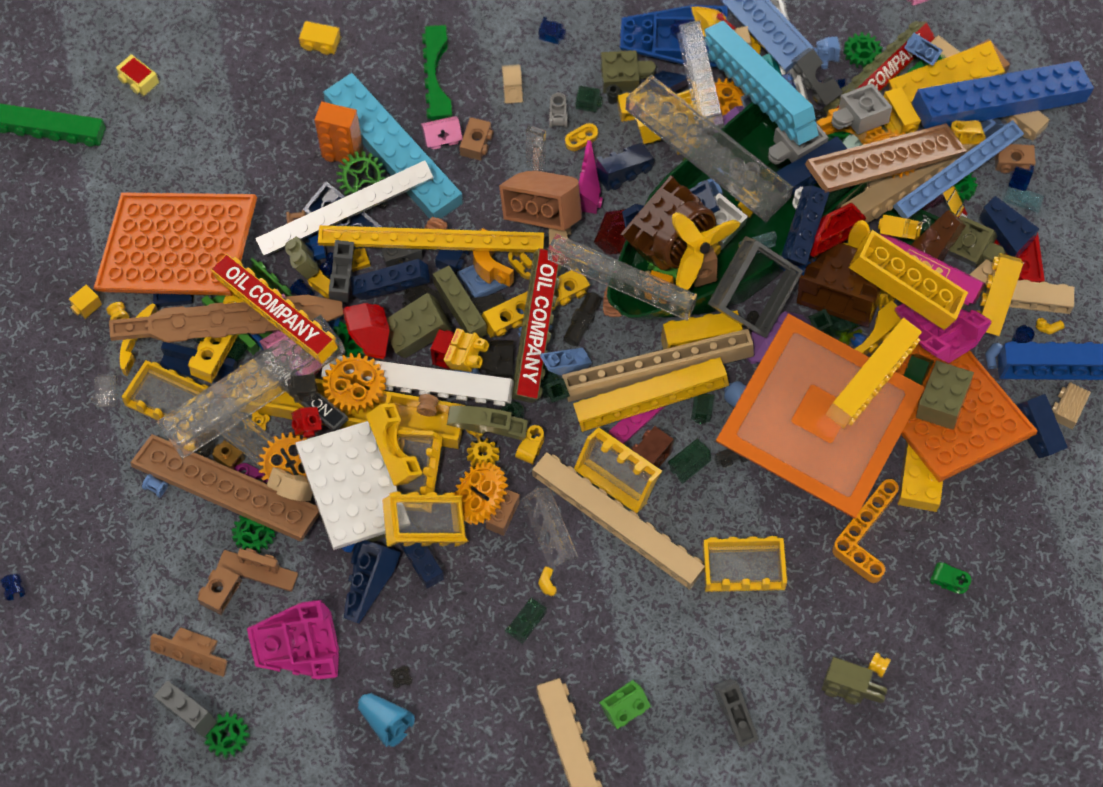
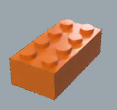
[314,101,363,166]

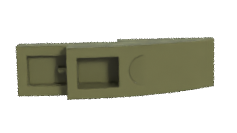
[447,406,528,441]

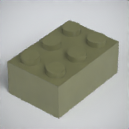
[387,293,452,358]
[916,360,974,430]

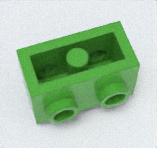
[599,680,651,729]

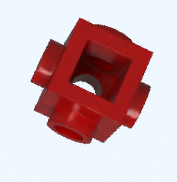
[291,407,322,438]

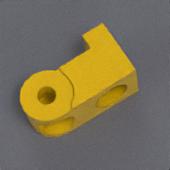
[308,269,330,299]

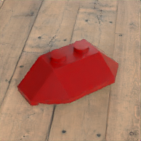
[810,203,866,257]
[343,303,390,360]

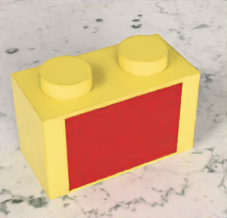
[116,54,159,96]

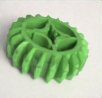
[336,151,386,195]

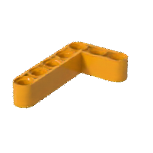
[832,479,899,583]

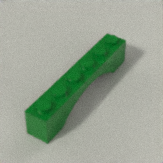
[422,25,452,121]

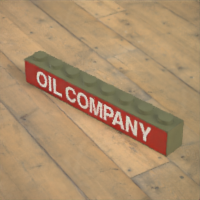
[823,21,935,114]
[512,248,562,403]

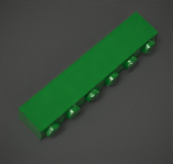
[0,103,106,147]

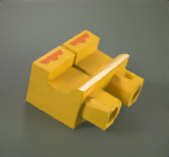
[444,329,489,372]

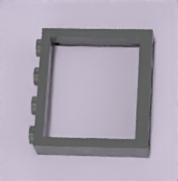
[708,236,803,338]

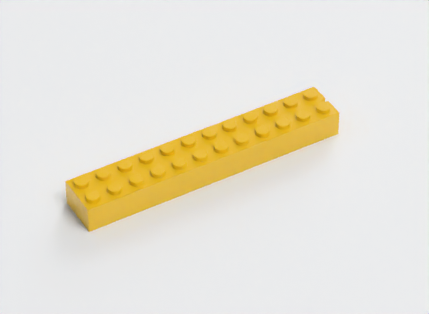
[230,365,466,449]

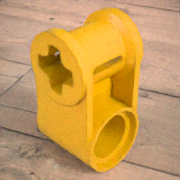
[951,120,985,145]
[515,425,545,465]

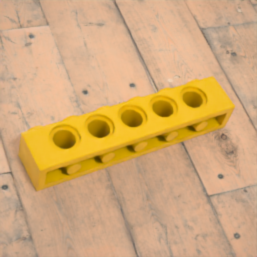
[481,267,590,338]
[188,293,244,383]

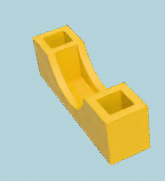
[878,215,923,240]
[366,403,422,486]

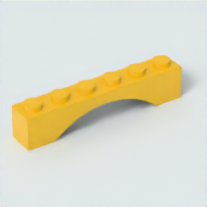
[855,301,901,355]

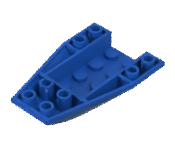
[620,5,728,67]

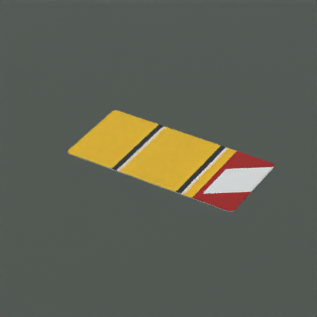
[943,186,967,218]

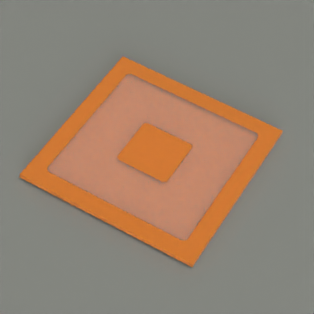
[715,313,925,519]

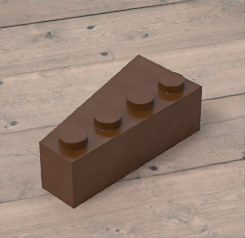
[911,210,966,261]

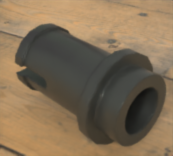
[606,84,620,104]

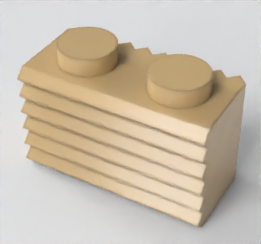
[1052,382,1091,429]

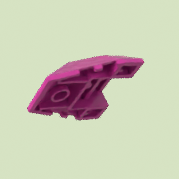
[895,304,991,363]
[247,600,339,679]

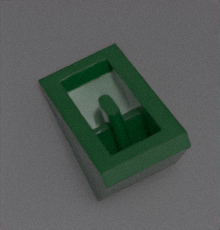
[904,353,934,385]

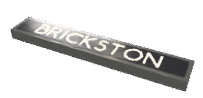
[252,349,348,431]

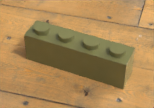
[433,266,487,338]

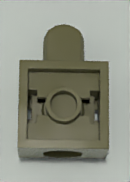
[600,50,655,93]
[947,216,1006,267]
[821,657,887,705]

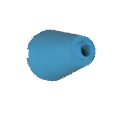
[358,693,415,747]

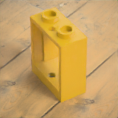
[883,87,921,134]

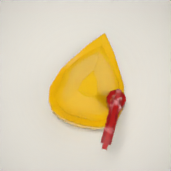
[691,7,736,37]

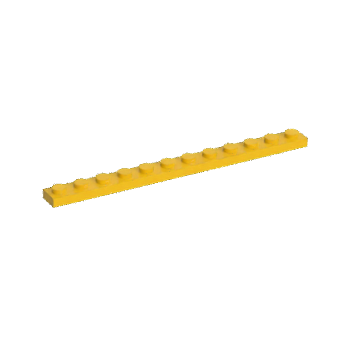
[318,225,544,253]

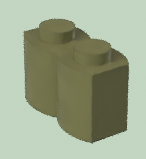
[285,236,319,280]

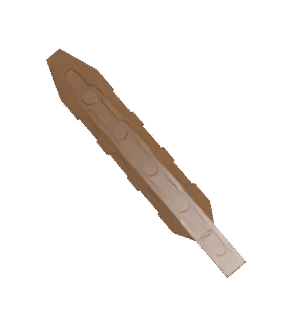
[109,295,343,343]

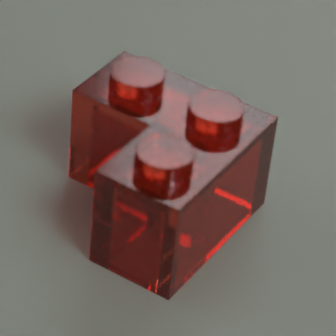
[593,209,626,255]

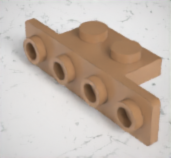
[217,549,298,592]
[150,627,227,677]

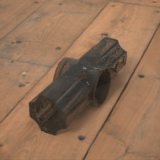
[563,292,602,347]

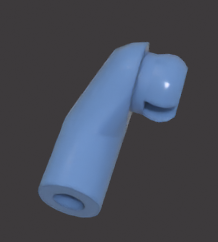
[985,343,1003,369]

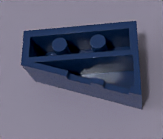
[1016,394,1068,459]

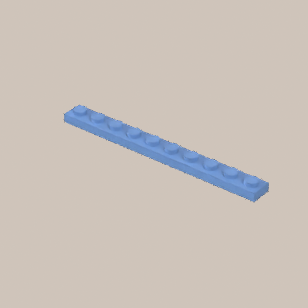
[893,120,1024,219]

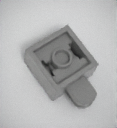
[832,83,892,134]
[768,120,828,164]

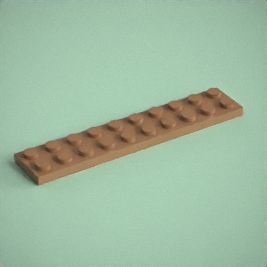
[805,123,967,193]
[130,434,320,542]

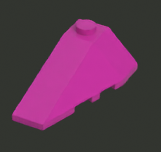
[579,140,603,214]

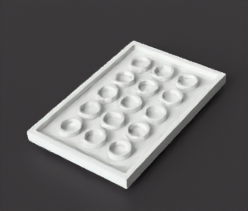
[295,421,410,550]

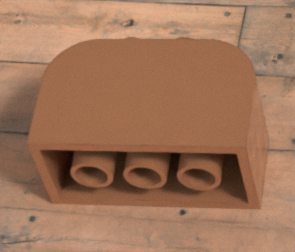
[499,171,582,231]

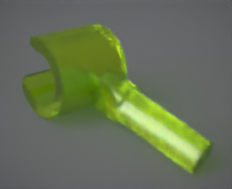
[838,329,862,345]

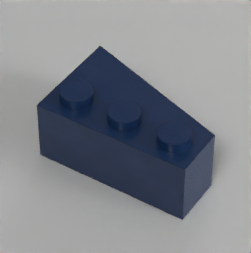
[596,142,654,191]
[979,196,1039,258]

